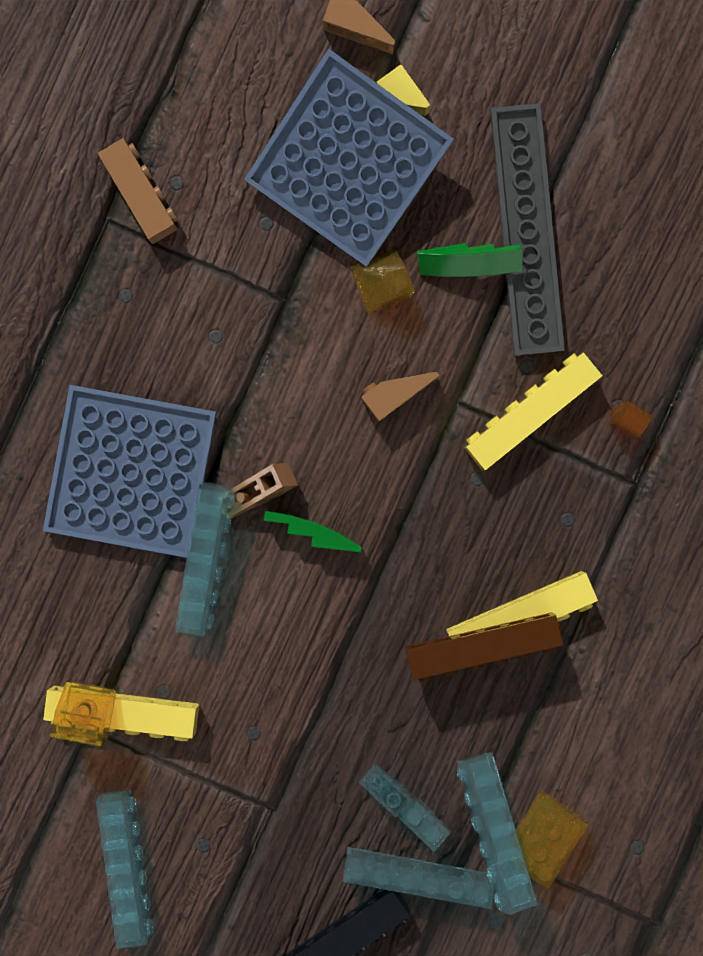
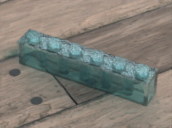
[175,482,235,636]
[457,752,538,915]
[96,789,153,949]
[342,847,496,909]

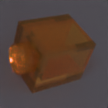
[609,400,653,438]

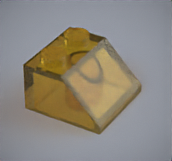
[50,681,117,746]

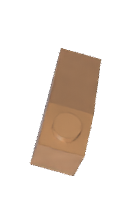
[323,0,395,55]
[361,372,439,422]
[218,463,298,519]

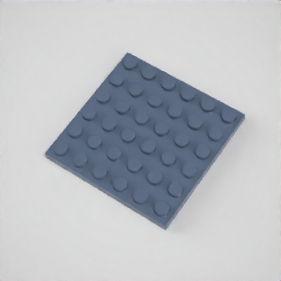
[244,49,454,267]
[43,385,217,558]

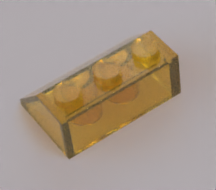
[502,790,589,889]

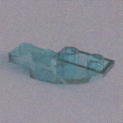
[359,763,451,852]

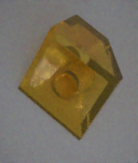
[350,249,415,313]

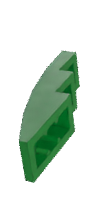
[417,243,523,277]
[264,510,362,552]

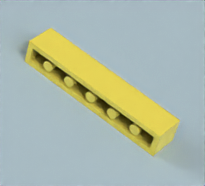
[464,353,602,471]
[446,571,598,636]
[43,686,199,741]

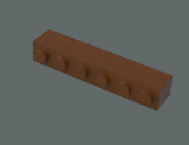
[405,612,563,682]

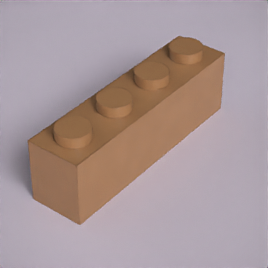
[98,138,178,244]

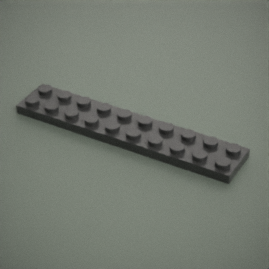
[490,103,565,357]

